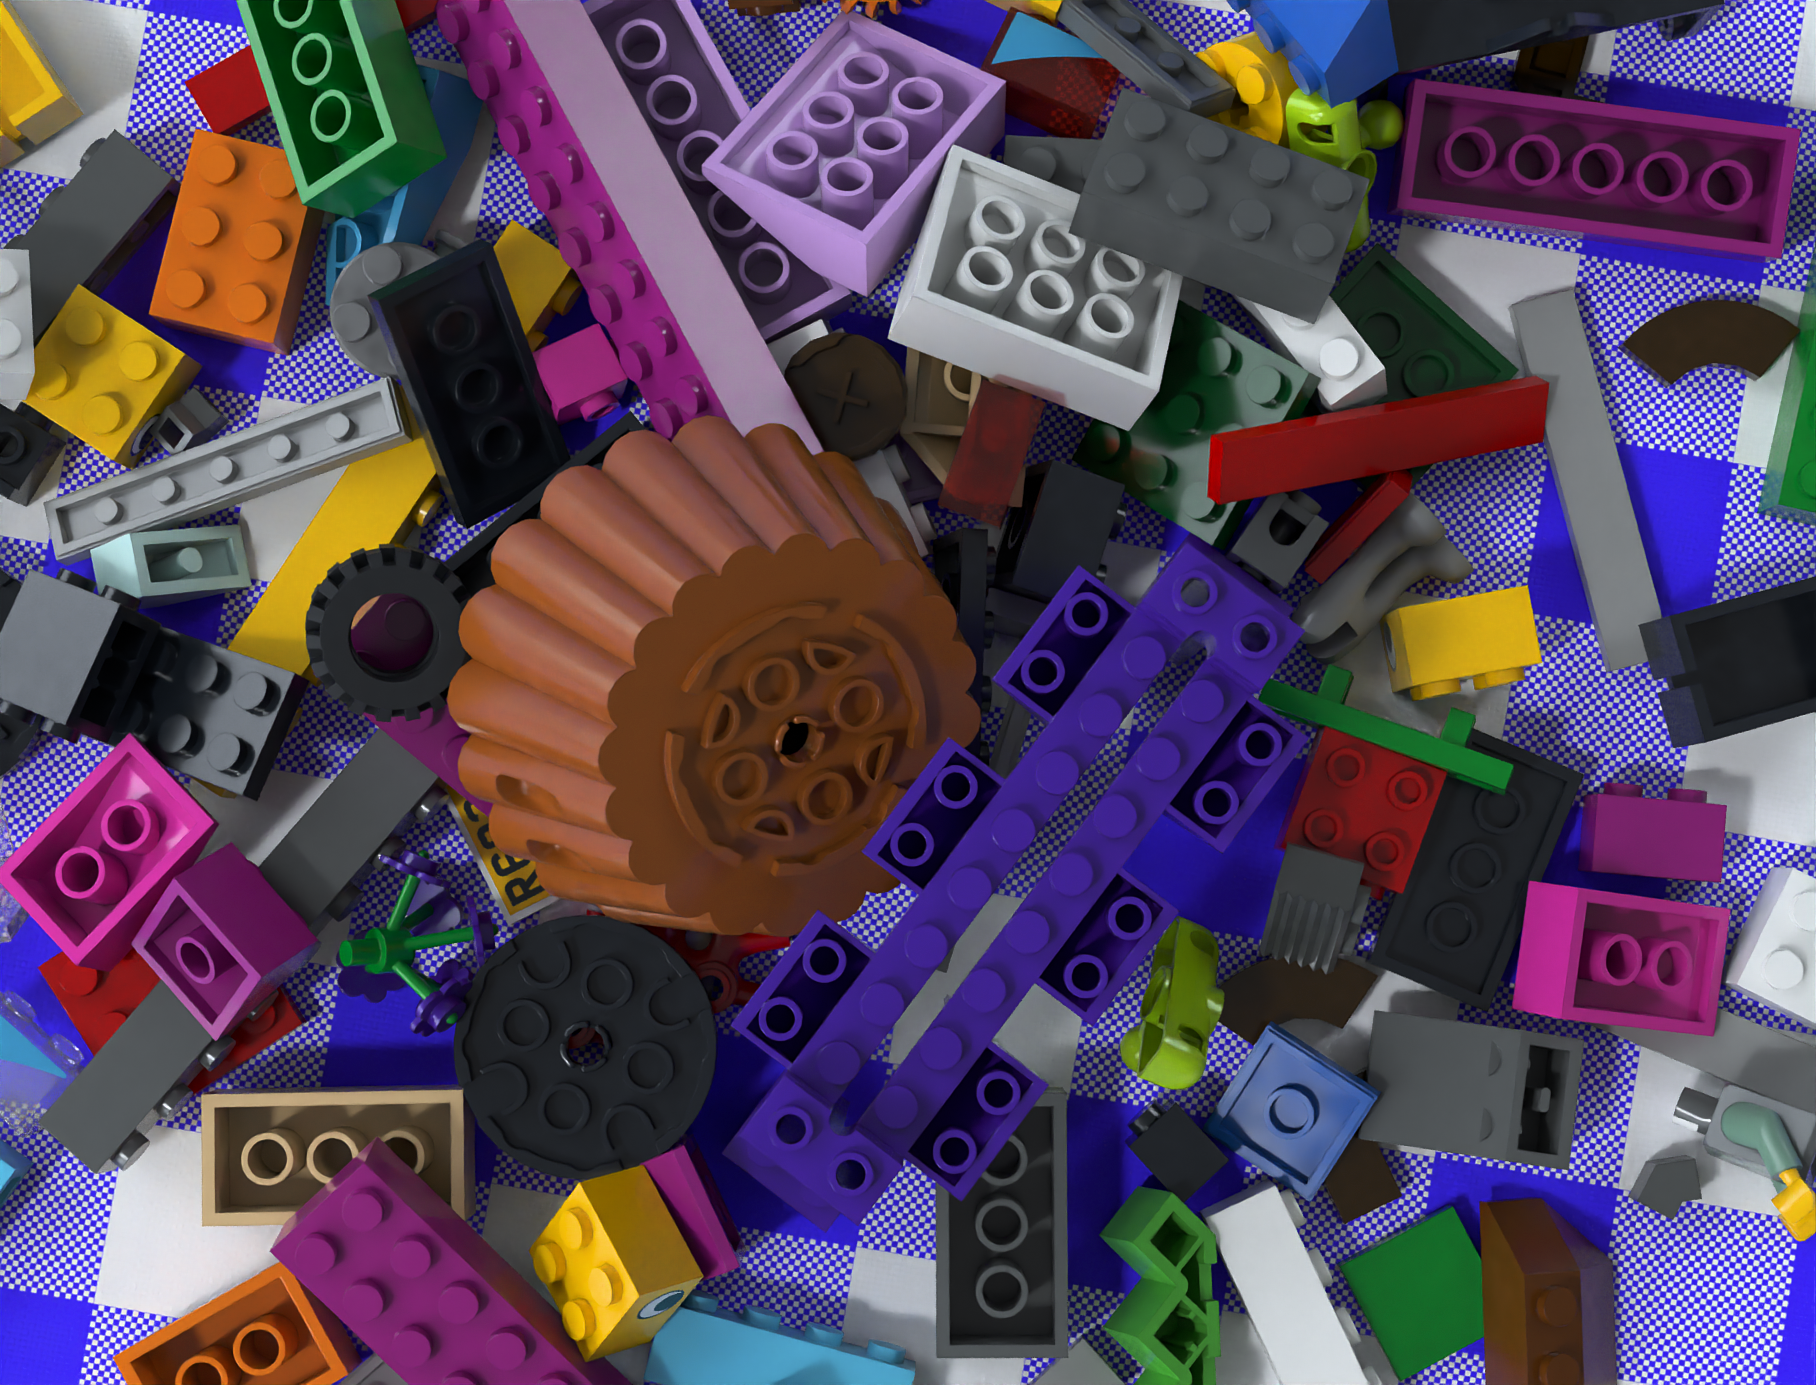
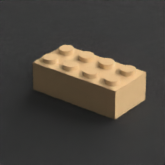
[201,1084,476,1227]

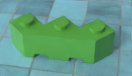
[1099,1186,1221,1385]

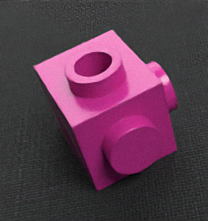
[532,323,628,427]

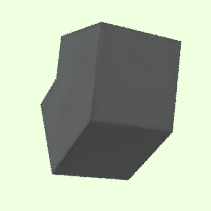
[149,387,230,455]
[1628,1155,1702,1220]

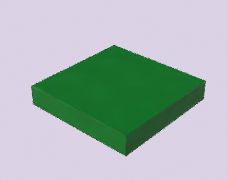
[1337,1204,1484,1382]

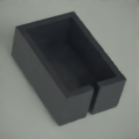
[1638,576,1816,748]

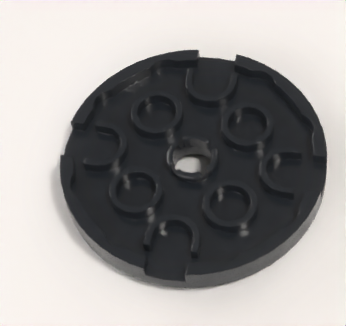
[454,915,718,1179]

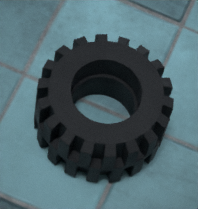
[305,544,472,722]

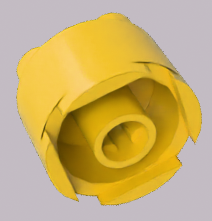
[1195,31,1327,149]

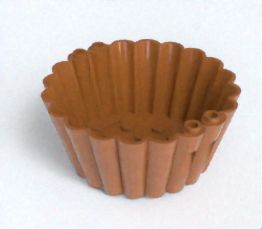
[447,415,981,937]

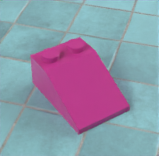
[0,733,219,972]
[1512,881,1731,1037]

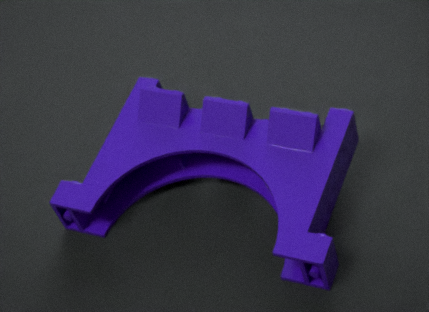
[722,532,1309,1233]

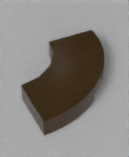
[1618,300,1801,388]
[1216,957,1378,1045]

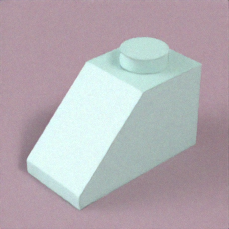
[90,524,252,609]

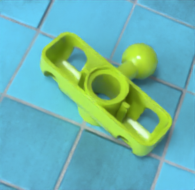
[1286,88,1405,253]
[1120,916,1224,1090]

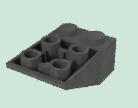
[1358,1010,1584,1170]

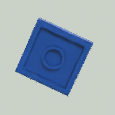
[1202,1021,1381,1202]

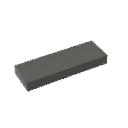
[1058,0,1237,118]

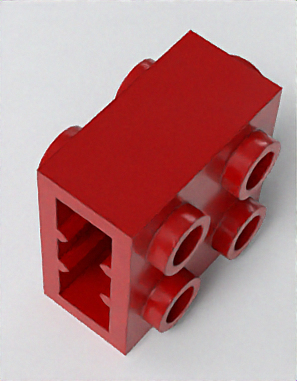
[1273,726,1447,901]

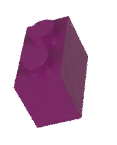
[1578,783,1727,883]

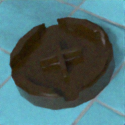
[784,332,908,462]

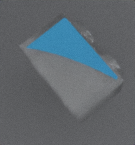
[0,990,85,1138]

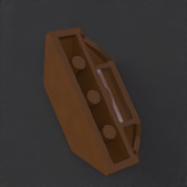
[1479,1197,1617,1385]

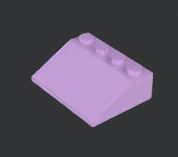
[701,10,1006,297]

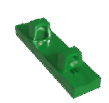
[1258,664,1514,796]

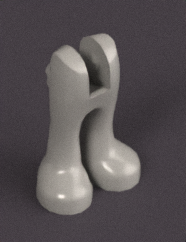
[1290,492,1474,665]

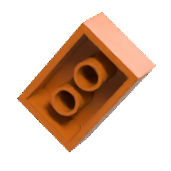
[149,128,325,356]
[112,1261,363,1385]

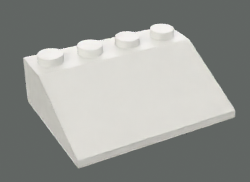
[887,144,1183,431]

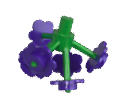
[336,849,499,1037]

